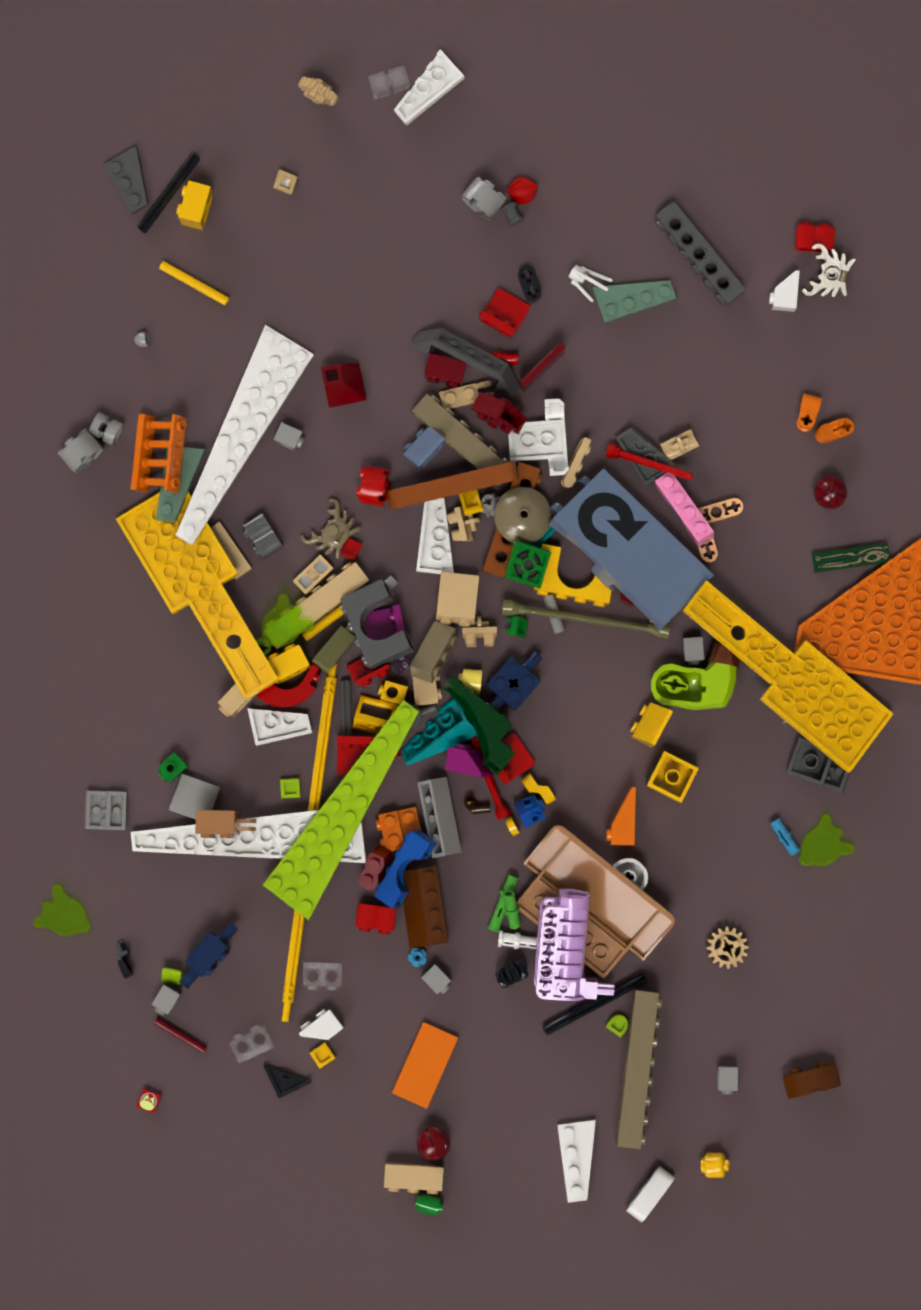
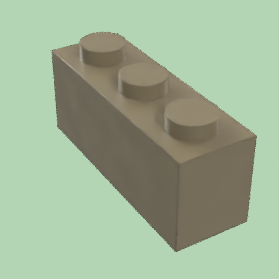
[410,621,458,683]

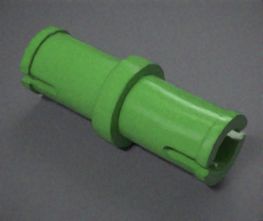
[502,890,521,929]

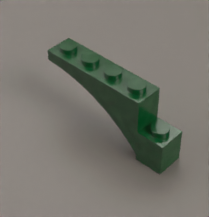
[443,676,515,775]

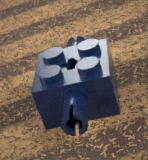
[486,651,543,712]
[179,922,239,989]

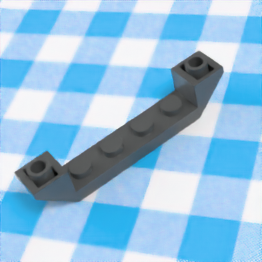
[411,328,520,399]

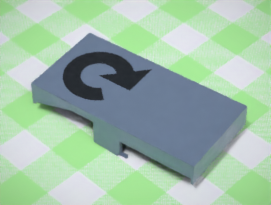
[548,468,714,631]

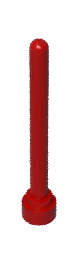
[606,443,693,480]
[469,736,512,820]

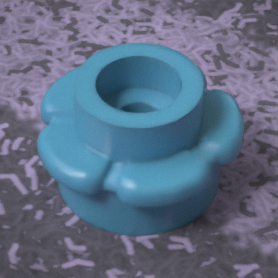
[408,948,427,967]

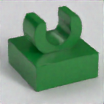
[504,616,528,639]

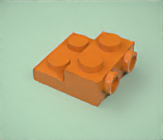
[375,807,421,852]

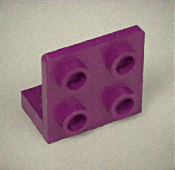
[365,604,405,640]

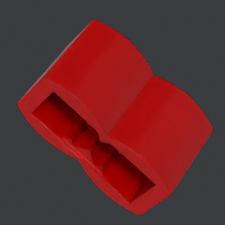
[794,222,835,253]
[355,903,397,935]

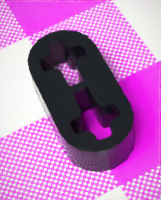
[518,266,541,302]

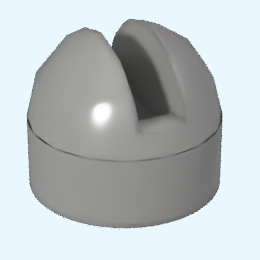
[134,331,149,347]

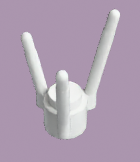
[568,264,613,302]

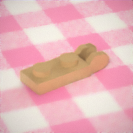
[439,381,494,410]
[560,437,591,488]

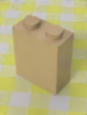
[436,572,479,627]

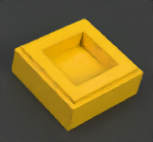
[309,1042,336,1069]

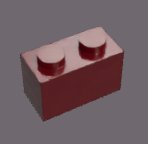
[424,353,467,388]

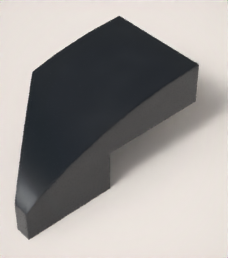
[117,940,133,979]

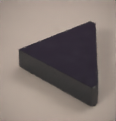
[263,1065,311,1098]

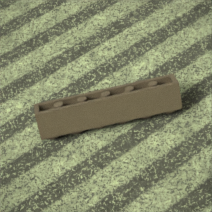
[412,394,509,488]

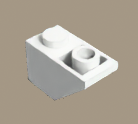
[299,1008,344,1040]

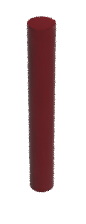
[154,1018,207,1054]

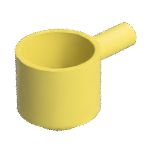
[458,669,482,695]

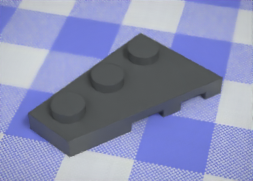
[103,146,148,215]
[616,427,677,486]

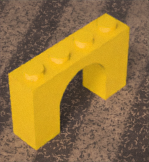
[533,544,613,607]

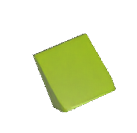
[161,967,183,985]

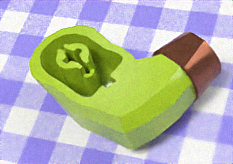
[651,643,740,710]

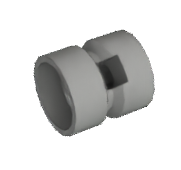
[89,412,124,446]

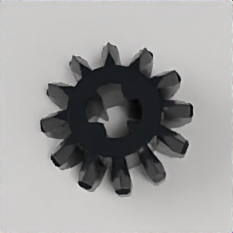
[495,960,529,988]

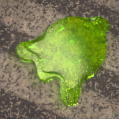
[260,593,315,647]
[799,814,855,866]
[33,884,90,936]

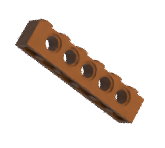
[483,462,543,579]

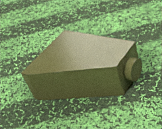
[312,626,357,674]

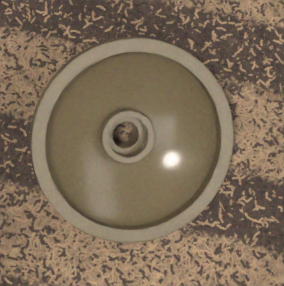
[494,487,552,544]

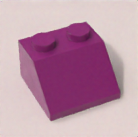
[445,743,494,777]

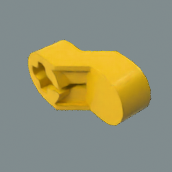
[521,773,556,805]

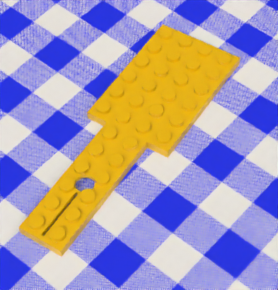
[116,491,279,700]
[682,580,893,773]

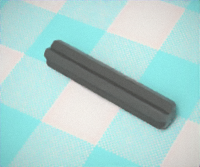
[340,680,352,736]

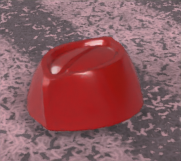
[507,177,538,205]

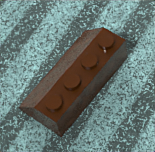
[403,866,448,948]

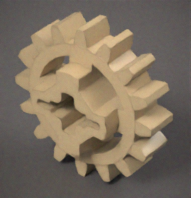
[298,76,338,106]
[706,927,749,969]

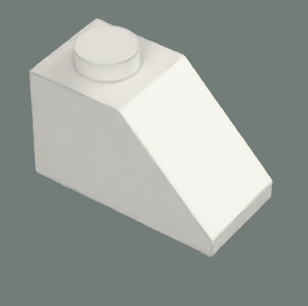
[769,270,800,312]

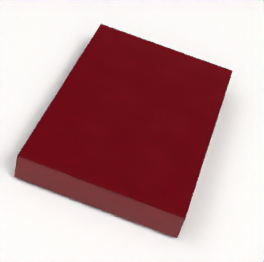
[519,342,566,392]

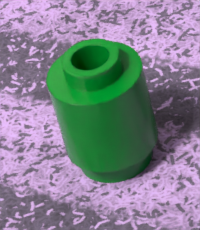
[414,1193,444,1217]

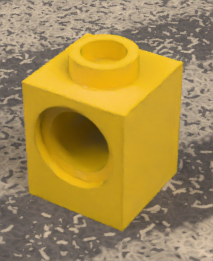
[378,681,408,705]

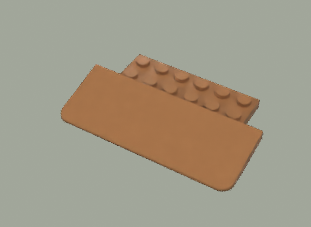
[516,825,675,979]

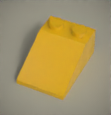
[630,702,673,748]

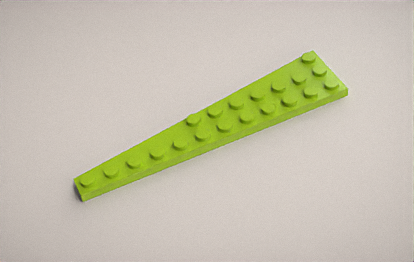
[263,700,419,921]

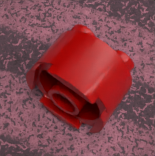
[356,466,391,507]

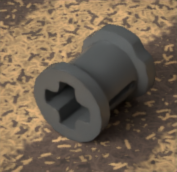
[501,202,524,227]

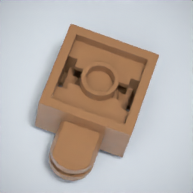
[195,810,256,838]

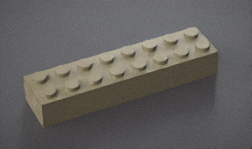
[615,989,662,1149]

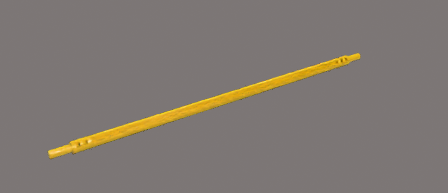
[281,664,337,1022]

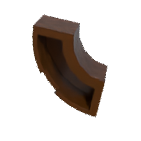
[783,1061,841,1099]

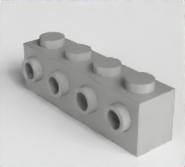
[417,777,462,858]

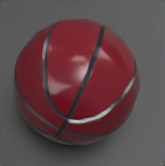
[814,476,847,510]
[417,1126,451,1161]

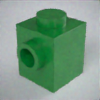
[158,752,189,782]

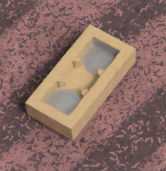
[293,555,334,595]

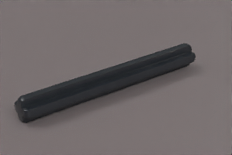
[138,153,200,233]

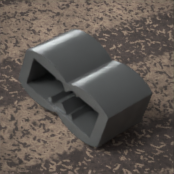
[242,514,283,559]

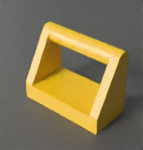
[352,695,398,735]

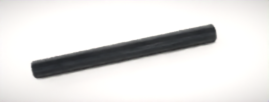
[543,973,647,1035]

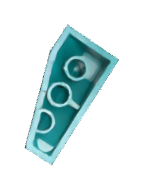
[401,698,477,766]

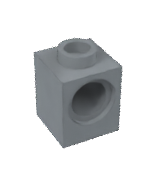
[274,422,305,451]
[682,637,704,666]
[421,964,451,994]
[152,984,181,1016]
[717,1066,738,1094]

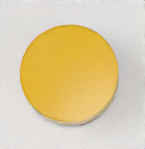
[505,816,520,836]

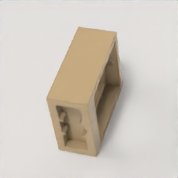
[217,670,261,718]

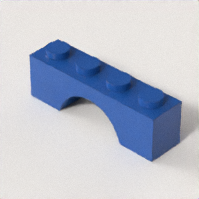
[374,830,437,909]

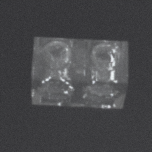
[303,962,343,990]
[229,1024,275,1064]

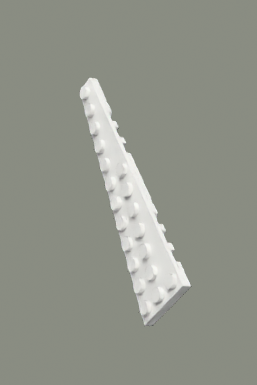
[176,325,314,546]
[131,810,366,863]

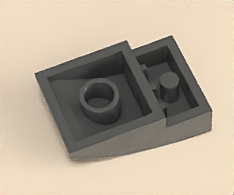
[787,737,851,794]

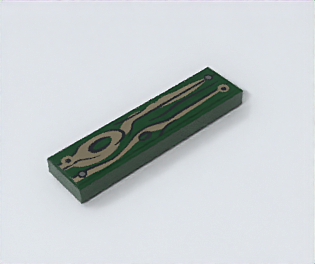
[811,543,890,573]

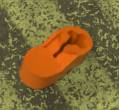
[814,418,854,443]

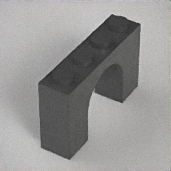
[340,579,415,671]

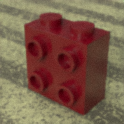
[471,392,527,434]

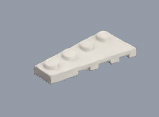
[394,49,465,126]
[416,498,454,575]
[557,1120,596,1203]

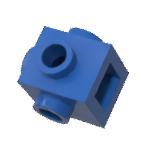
[513,794,546,828]

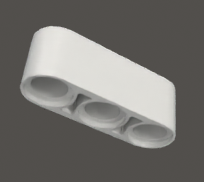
[626,1166,675,1223]

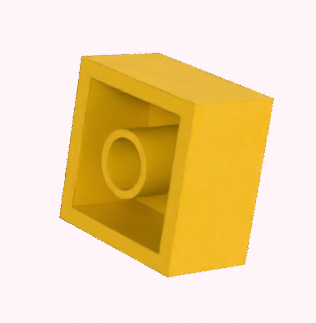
[176,181,214,230]
[267,644,311,685]
[646,751,699,803]

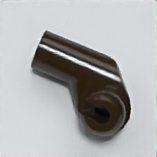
[464,795,491,814]

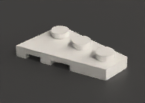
[247,708,312,746]

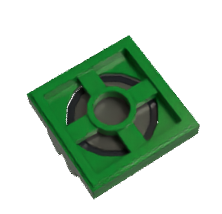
[504,541,551,589]

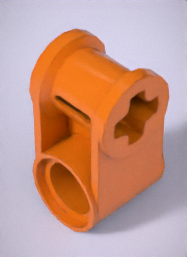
[797,393,822,432]

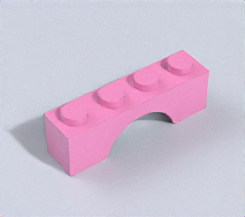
[655,473,714,548]

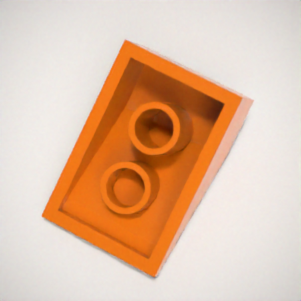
[606,787,636,846]

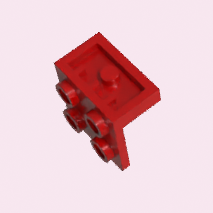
[479,288,530,339]
[346,659,391,688]
[497,733,535,786]
[337,736,375,776]

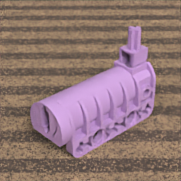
[534,889,614,1001]

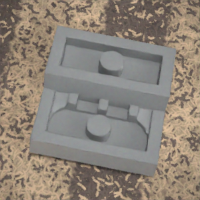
[168,774,220,819]
[85,791,127,830]

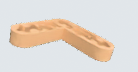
[697,498,743,563]

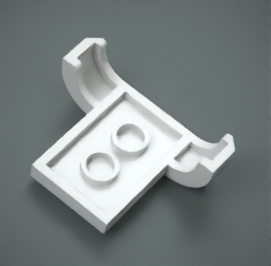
[508,399,569,476]

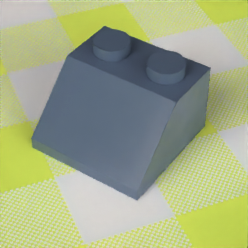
[403,426,446,472]

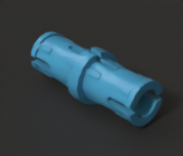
[770,818,801,857]

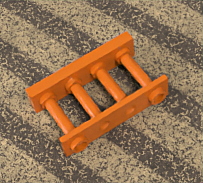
[130,414,187,493]

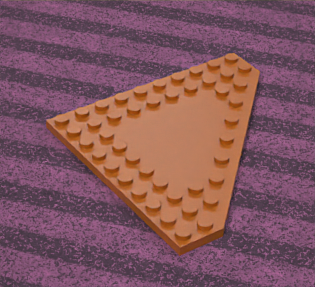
[794,538,921,685]

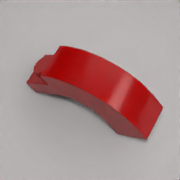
[257,664,321,708]

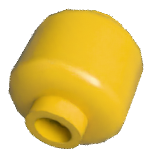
[701,1153,730,1178]

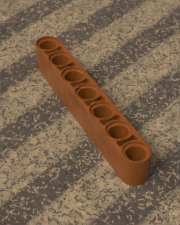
[386,461,519,510]

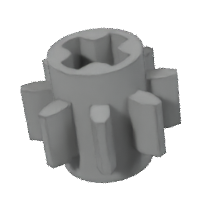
[481,493,500,518]

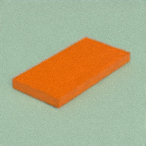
[392,1022,458,1109]

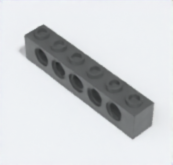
[655,201,746,307]

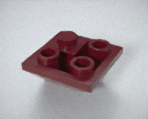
[321,363,367,408]

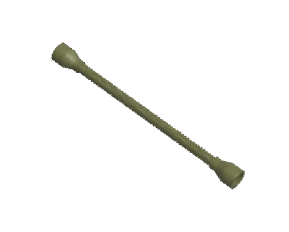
[501,599,670,639]

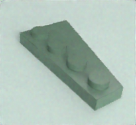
[592,280,677,324]
[156,447,206,523]

